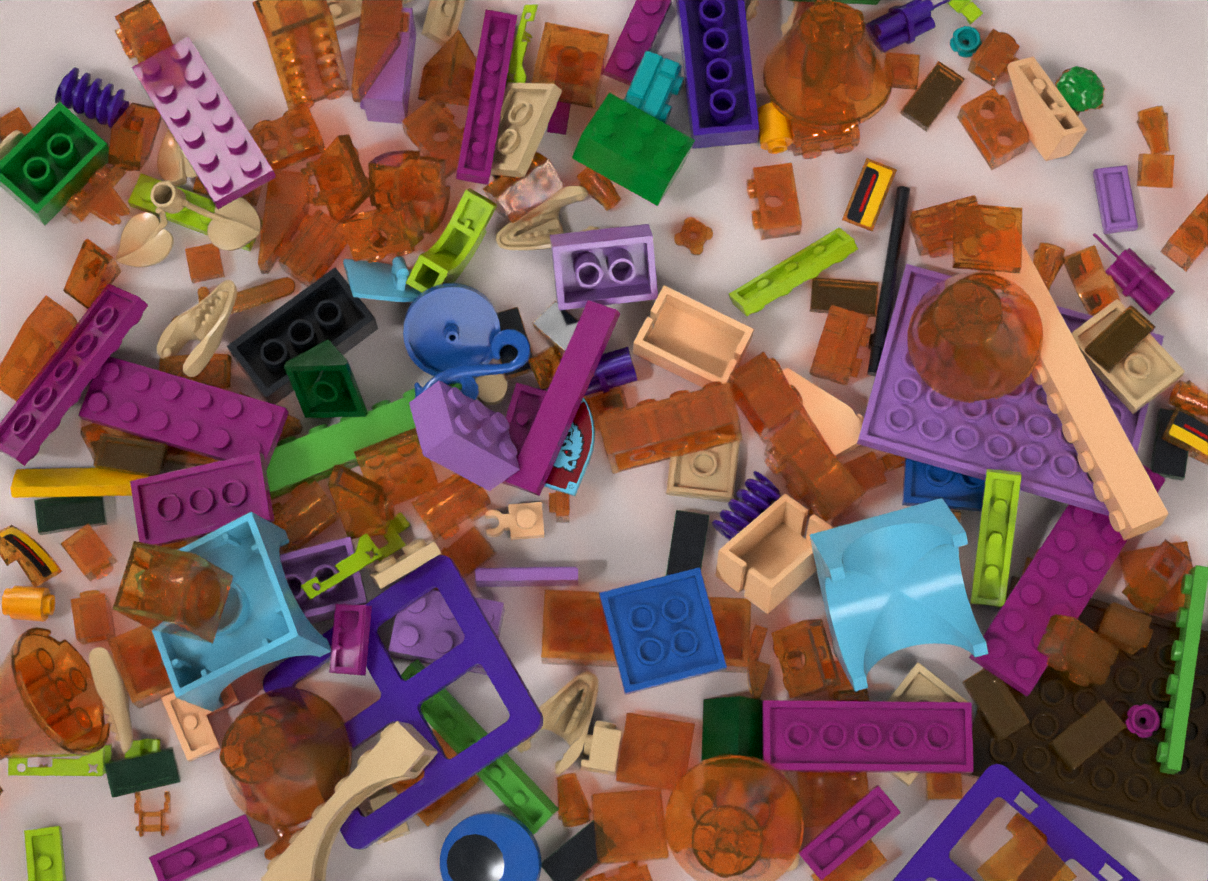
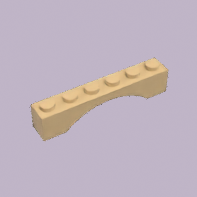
[261,721,438,881]

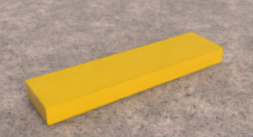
[10,468,150,498]

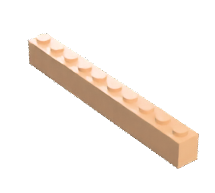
[972,226,1169,541]

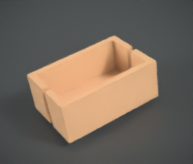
[633,285,754,397]
[715,494,834,614]

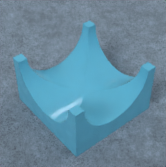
[809,498,988,691]
[132,512,331,712]

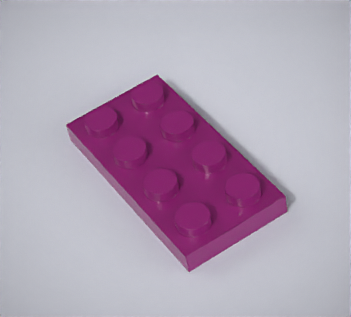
[130,452,274,549]

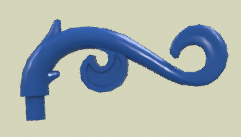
[414,329,530,400]

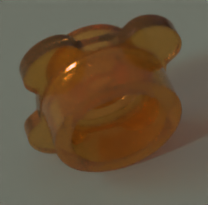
[674,217,713,255]

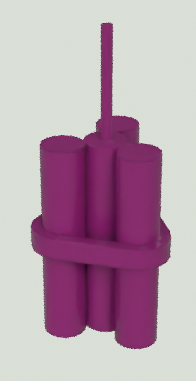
[1093,233,1175,316]

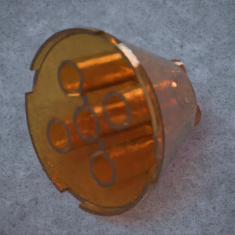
[763,0,894,130]
[907,272,1043,403]
[0,627,110,760]
[219,687,352,827]
[665,754,804,881]

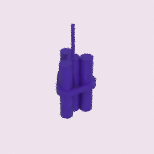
[865,0,951,53]
[538,347,638,396]

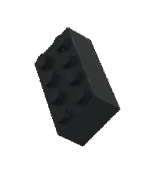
[227,267,378,404]

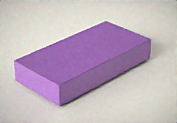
[1093,165,1138,234]

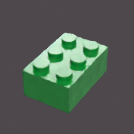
[572,92,695,206]
[0,102,114,226]

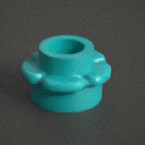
[950,26,982,58]

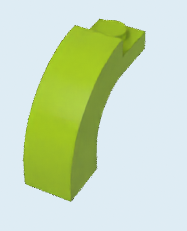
[406,188,498,293]

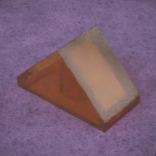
[63,239,122,309]

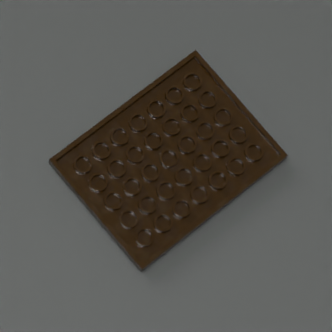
[960,576,1208,845]

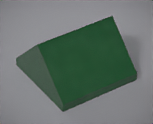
[284,340,368,418]
[701,696,763,771]

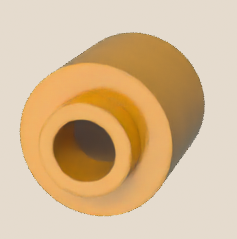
[757,102,793,154]
[2,585,56,622]

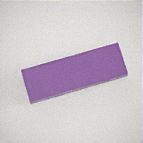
[475,567,578,587]

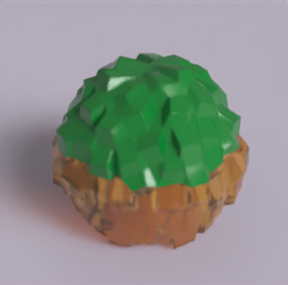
[1055,66,1106,116]

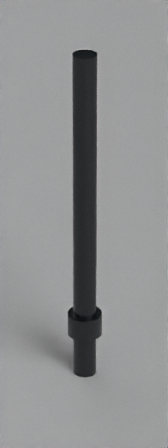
[867,186,910,376]

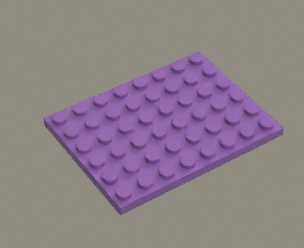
[857,264,1164,516]

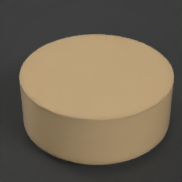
[475,374,508,405]

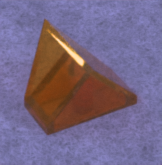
[418,29,477,107]

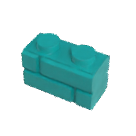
[624,51,685,124]

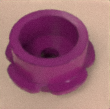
[1126,704,1160,738]

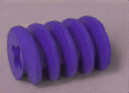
[55,67,130,130]
[712,471,781,541]

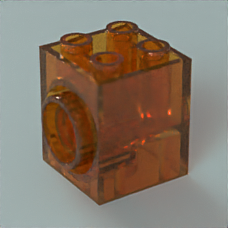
[112,541,234,644]

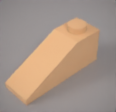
[1007,56,1087,161]
[779,368,864,463]

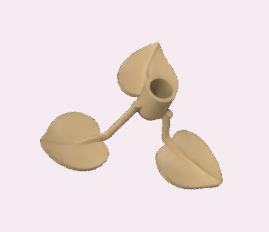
[115,129,262,267]

